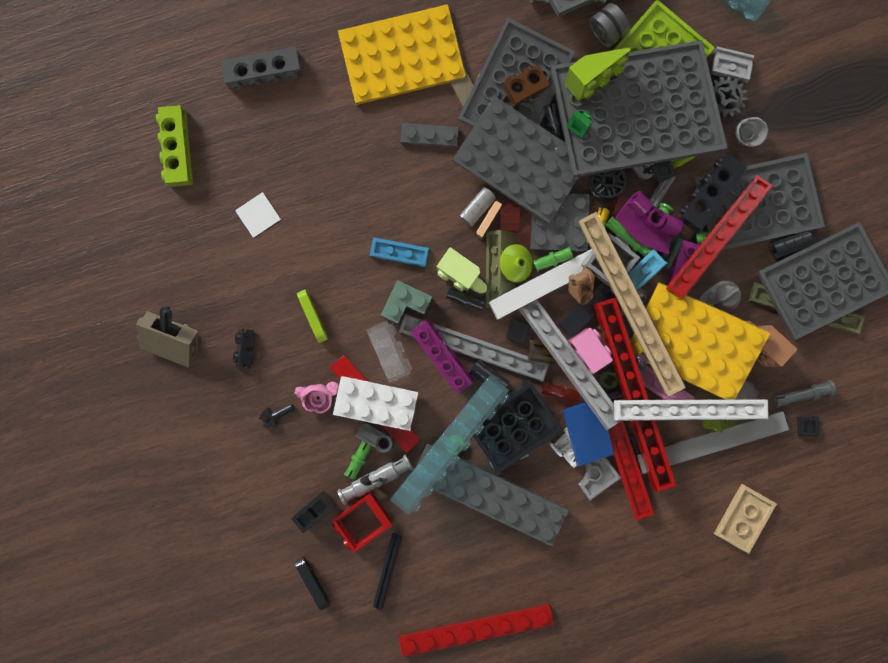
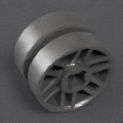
[589,3,630,47]

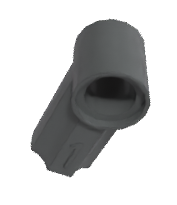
[356,422,395,453]

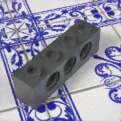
[221,47,303,90]

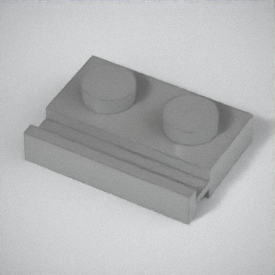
[710,46,754,83]

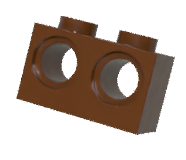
[502,64,550,108]

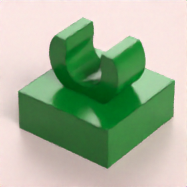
[566,110,592,138]

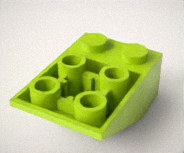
[565,48,631,102]

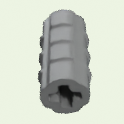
[459,187,496,227]

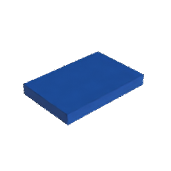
[563,402,614,466]

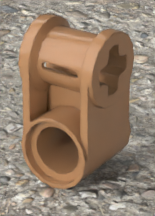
[568,267,595,305]

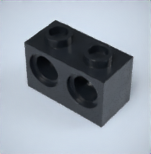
[291,490,336,534]

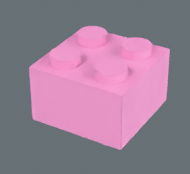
[568,328,613,374]

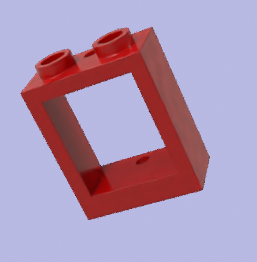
[332,491,393,553]

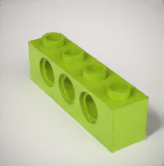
[156,105,193,187]

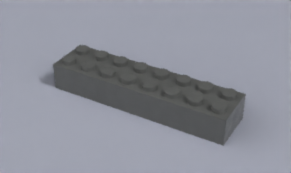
[411,442,569,546]

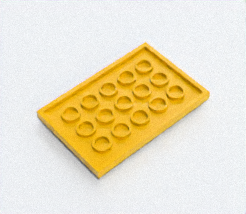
[338,4,466,105]
[630,282,770,400]

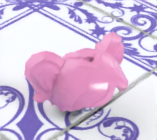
[294,382,339,413]

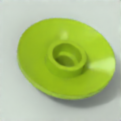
[500,244,533,283]

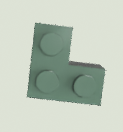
[381,280,432,324]

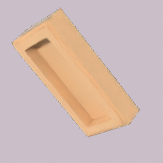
[476,201,502,240]

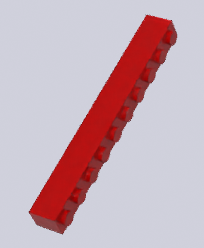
[593,297,676,492]

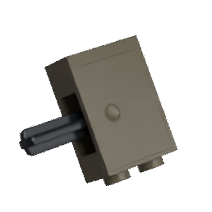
[136,306,198,367]

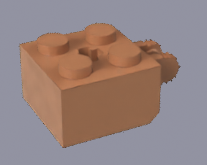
[746,321,798,367]

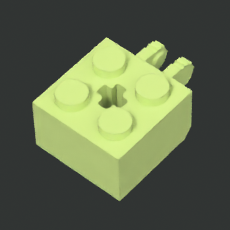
[436,247,488,294]

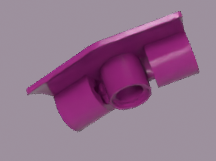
[616,191,683,255]

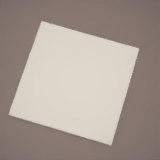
[235,192,281,238]

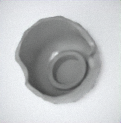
[735,117,769,147]

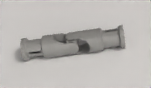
[337,454,413,505]

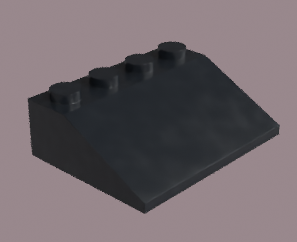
[464,380,562,474]

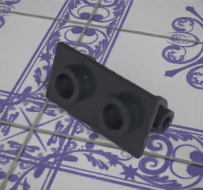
[233,329,256,368]

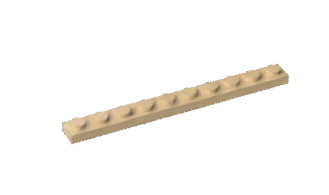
[577,212,686,397]

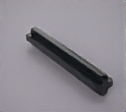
[373,533,402,609]

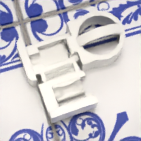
[549,427,577,468]

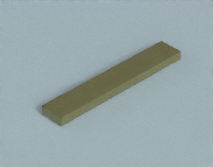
[748,283,865,335]

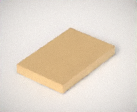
[714,484,777,554]

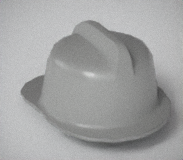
[699,281,741,313]

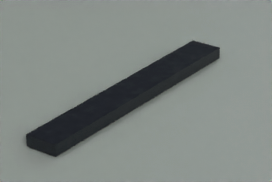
[558,232,683,338]

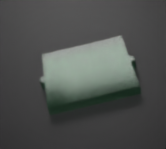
[663,238,683,270]

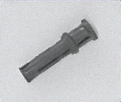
[774,380,837,408]

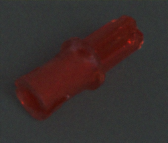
[541,382,580,402]

